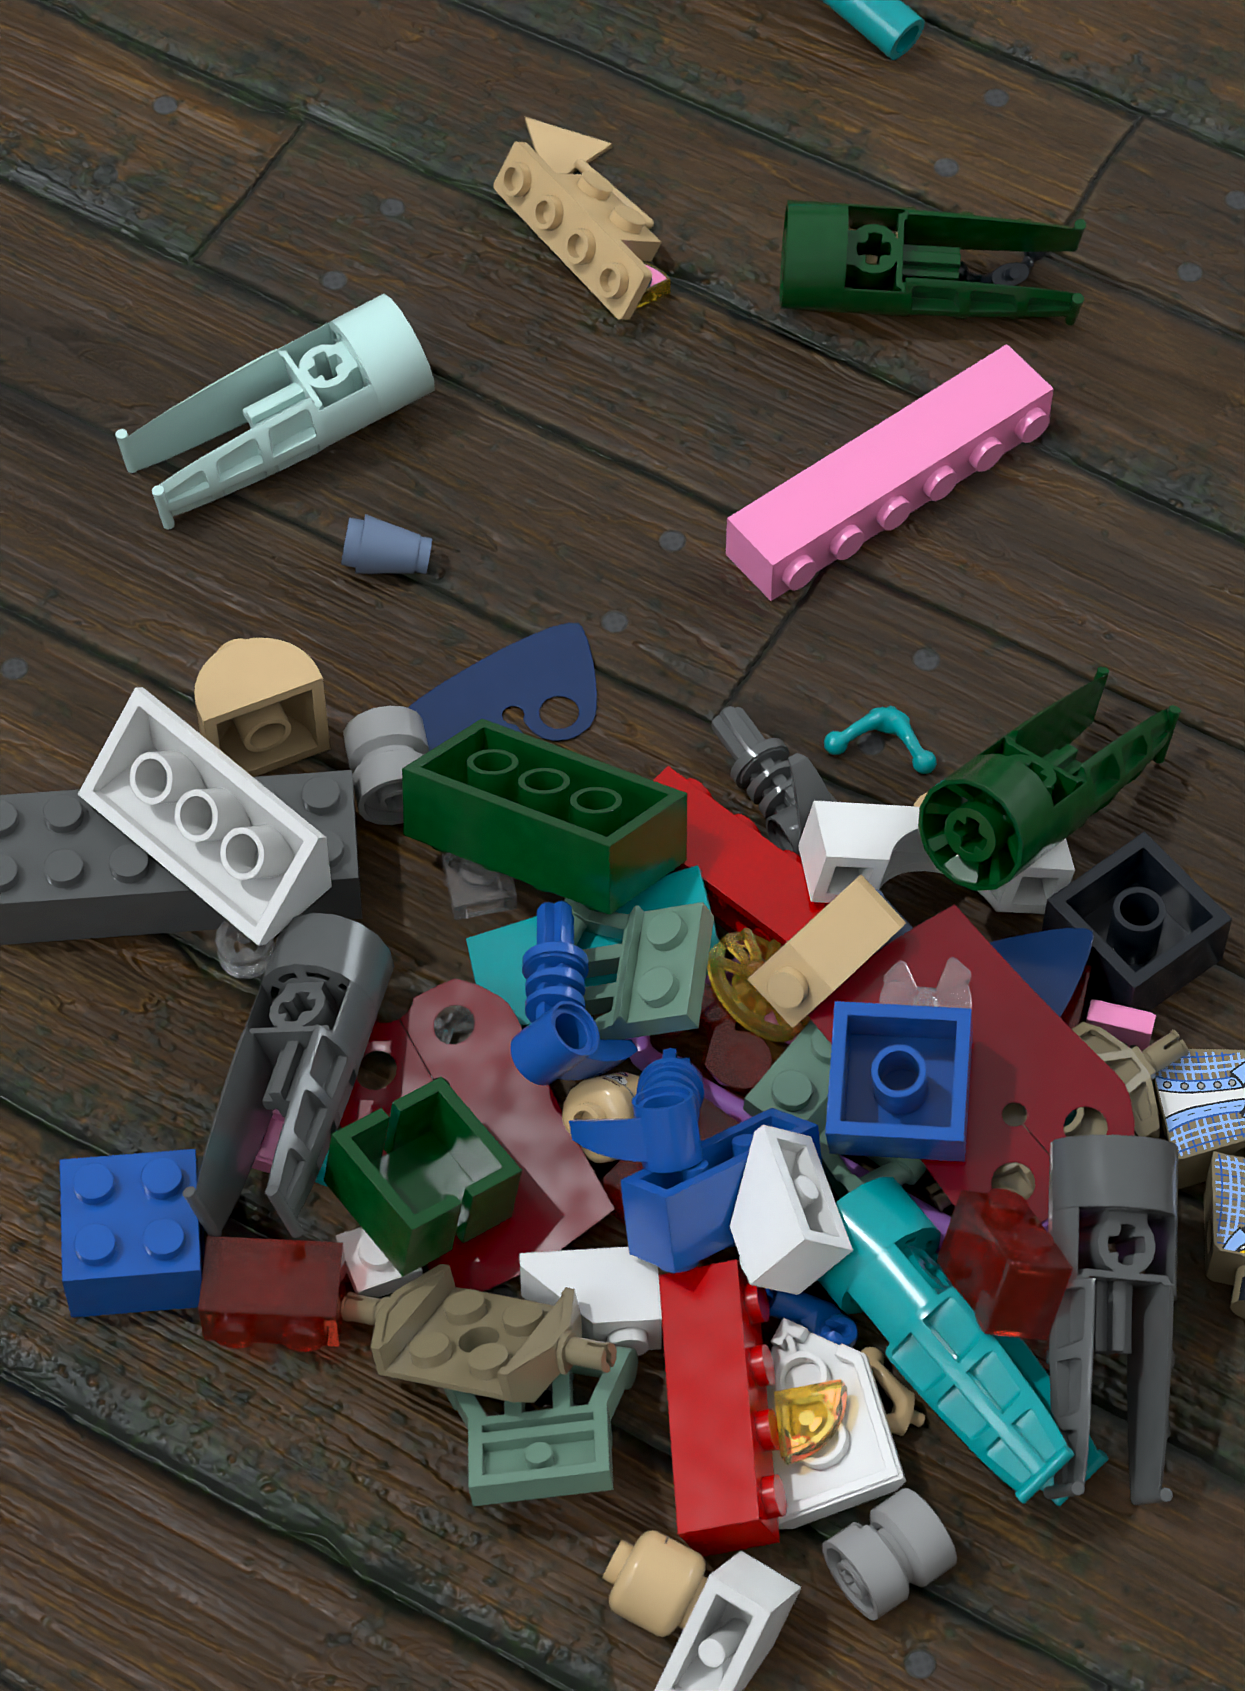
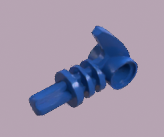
[510,901,638,1086]
[569,1048,704,1173]

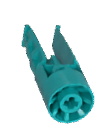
[817,1177,1109,1507]

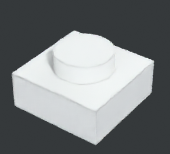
[336,1227,423,1298]

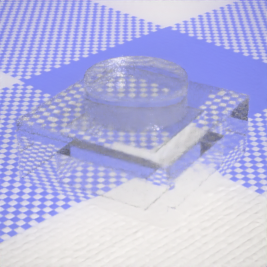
[442,853,517,920]

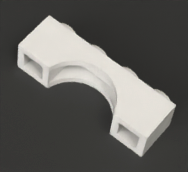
[798,801,1075,914]

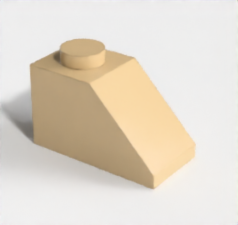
[747,874,906,1028]

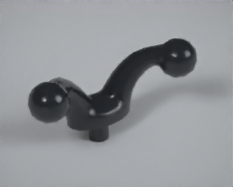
[958,252,1046,286]

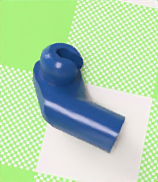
[765,1288,858,1348]

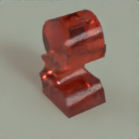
[656,983,772,1093]

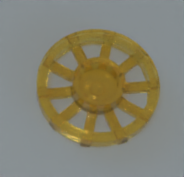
[707,928,813,1042]

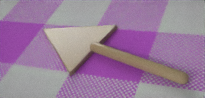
[525,117,654,229]

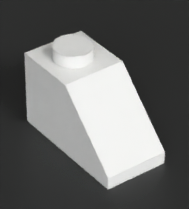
[730,1125,853,1295]
[519,1247,662,1356]
[655,1551,802,1691]

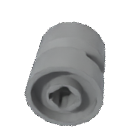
[343,706,429,825]
[822,1488,957,1620]

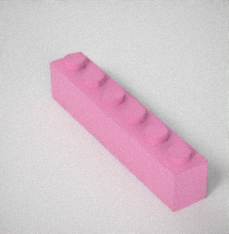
[726,344,1054,601]

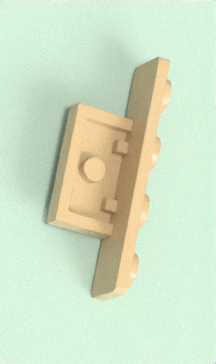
[494,142,662,320]

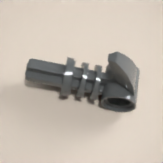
[711,706,837,857]

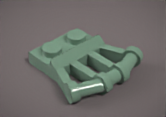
[564,898,714,1040]
[743,1021,926,1199]
[444,1346,638,1506]

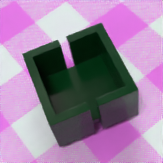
[324,1076,522,1277]

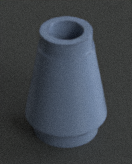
[341,514,432,574]

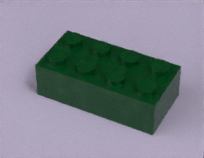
[402,718,687,915]

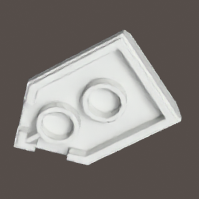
[767,1318,906,1529]

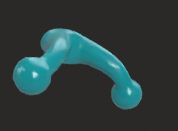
[824,706,937,774]

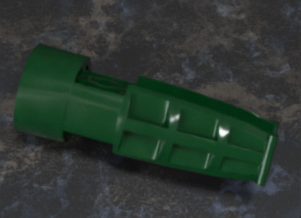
[780,200,1086,325]
[918,666,1181,891]

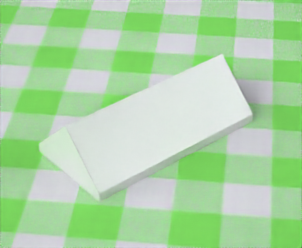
[78,687,332,946]

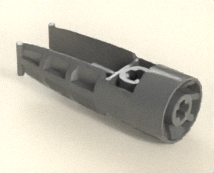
[183,913,394,1239]
[1043,1135,1179,1506]

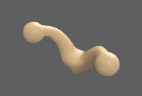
[861,1347,925,1436]

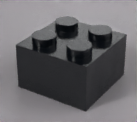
[1042,832,1232,1012]

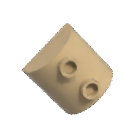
[194,638,330,777]

